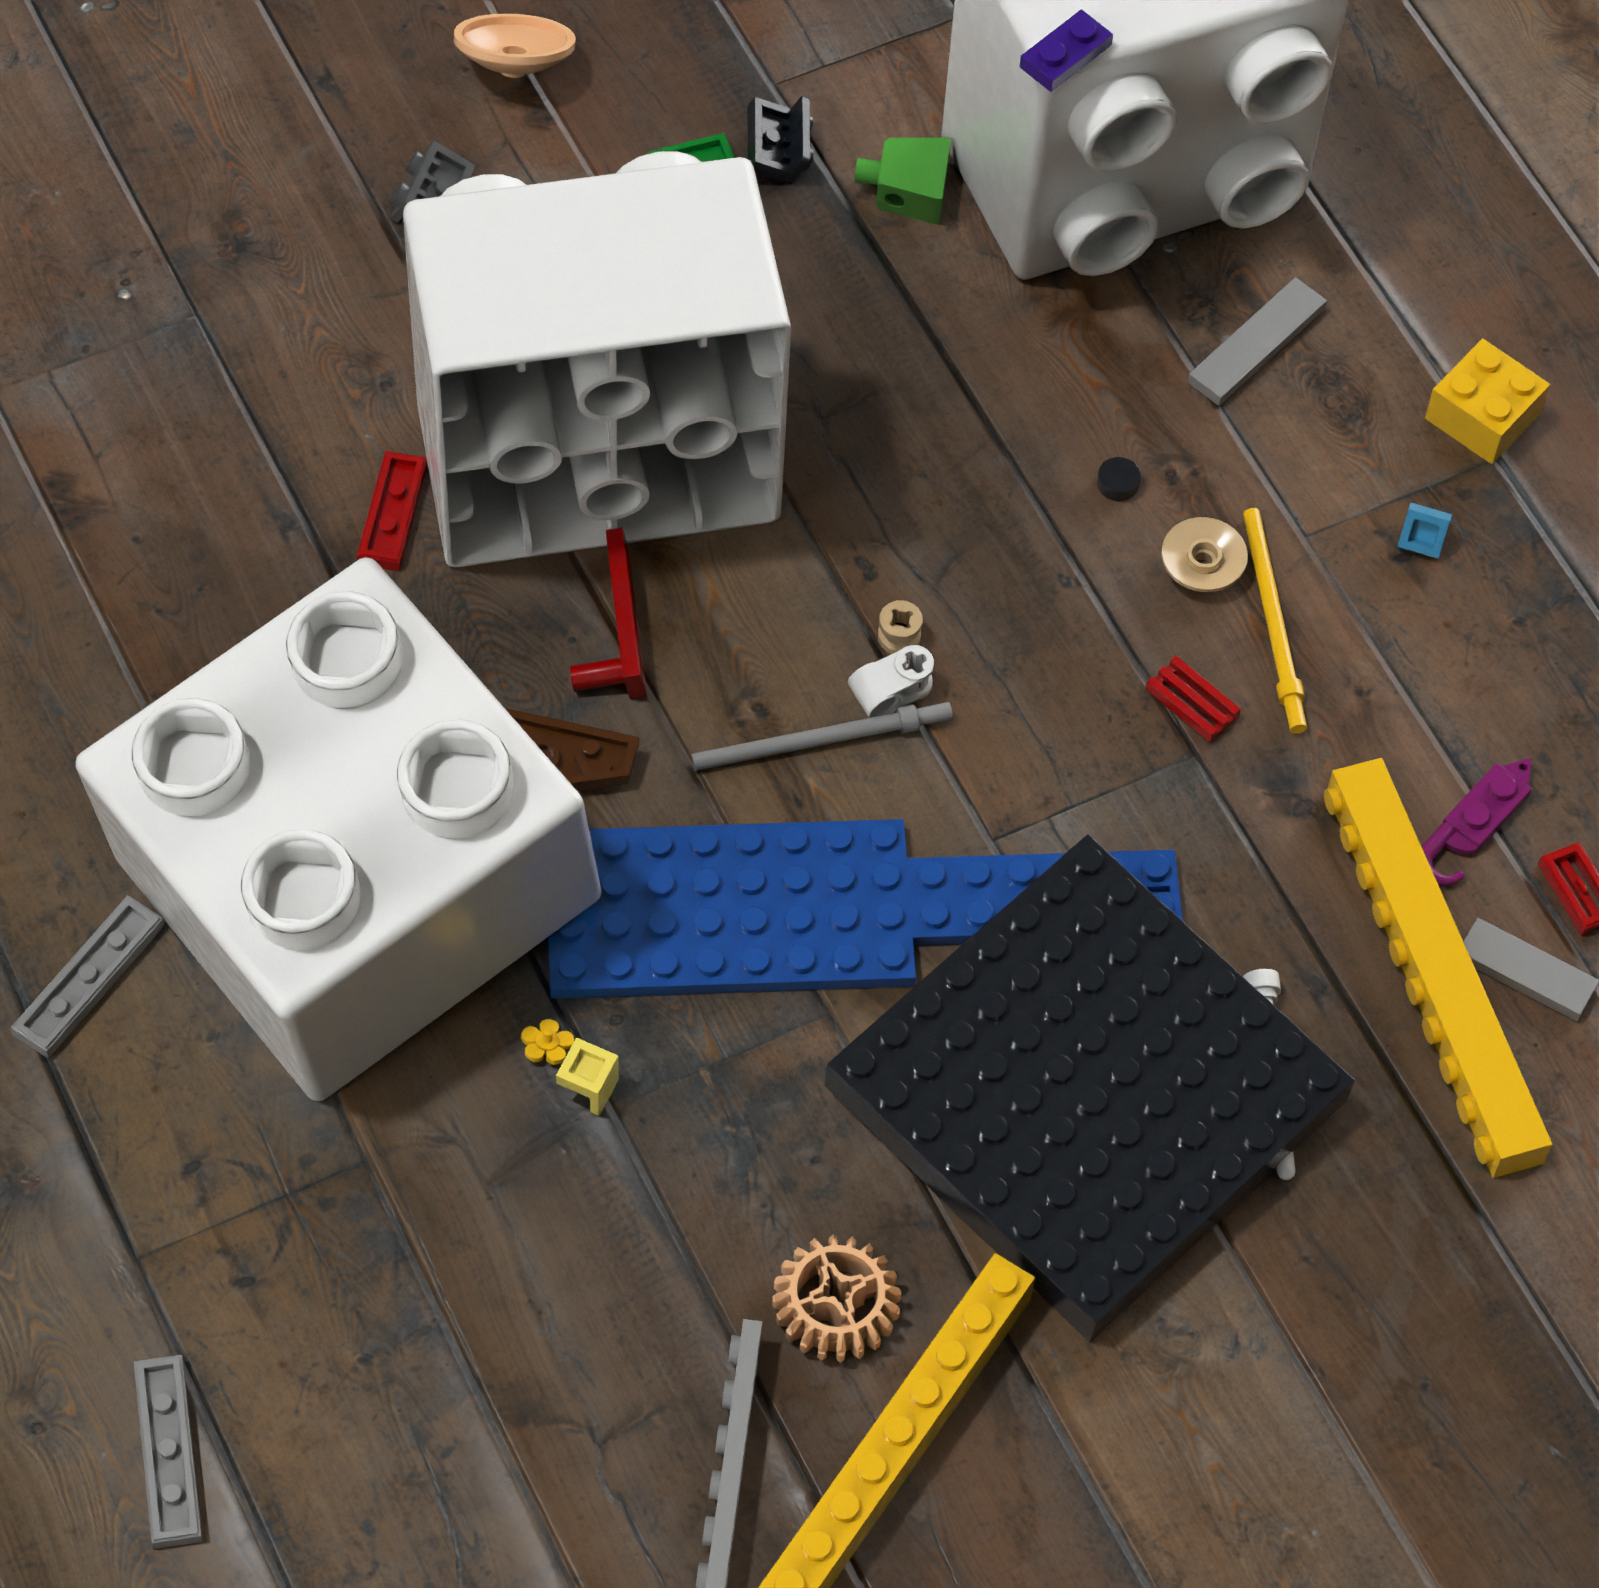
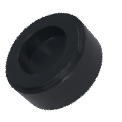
[1097,457,1141,501]

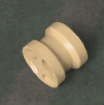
[878,600,923,654]

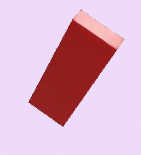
[357,451,428,572]

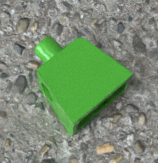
[854,137,951,225]

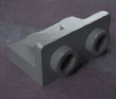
[390,140,476,223]

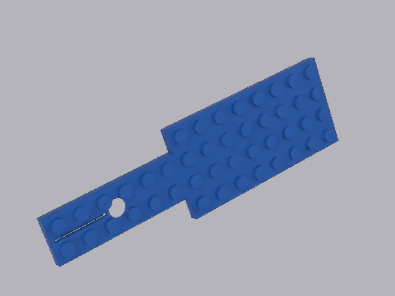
[549,819,1183,999]

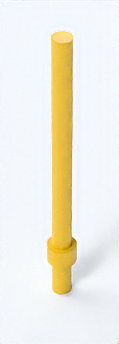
[1243,508,1307,734]

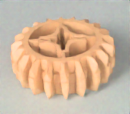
[772,1234,901,1363]

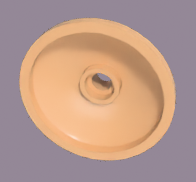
[454,14,576,78]

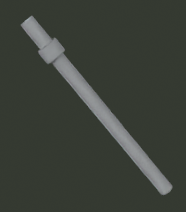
[691,702,953,771]

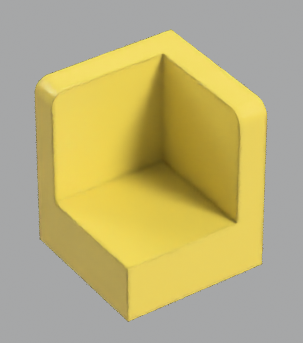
[556,1038,619,1116]

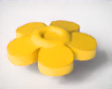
[521,1019,574,1065]

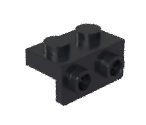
[747,96,814,184]

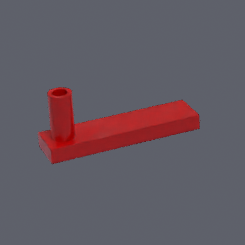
[570,527,647,700]

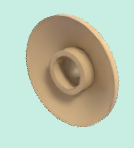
[1161,517,1248,592]

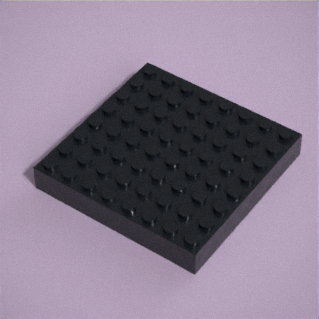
[824,834,1355,1343]

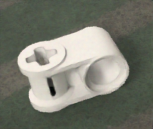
[847,645,934,718]

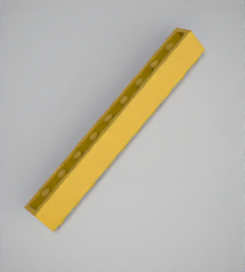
[1324,758,1553,1178]
[758,1253,1035,1588]

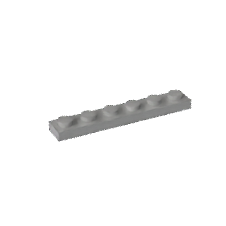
[696,1319,762,1588]

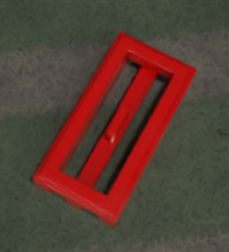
[1145,655,1241,743]
[1538,842,1599,937]

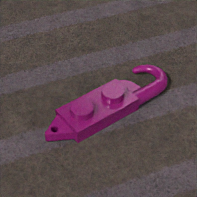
[1421,758,1532,887]

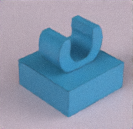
[1397,502,1452,559]

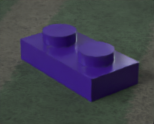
[1019,9,1113,92]

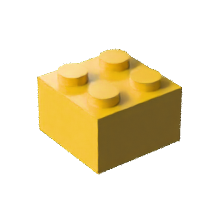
[1425,338,1551,465]

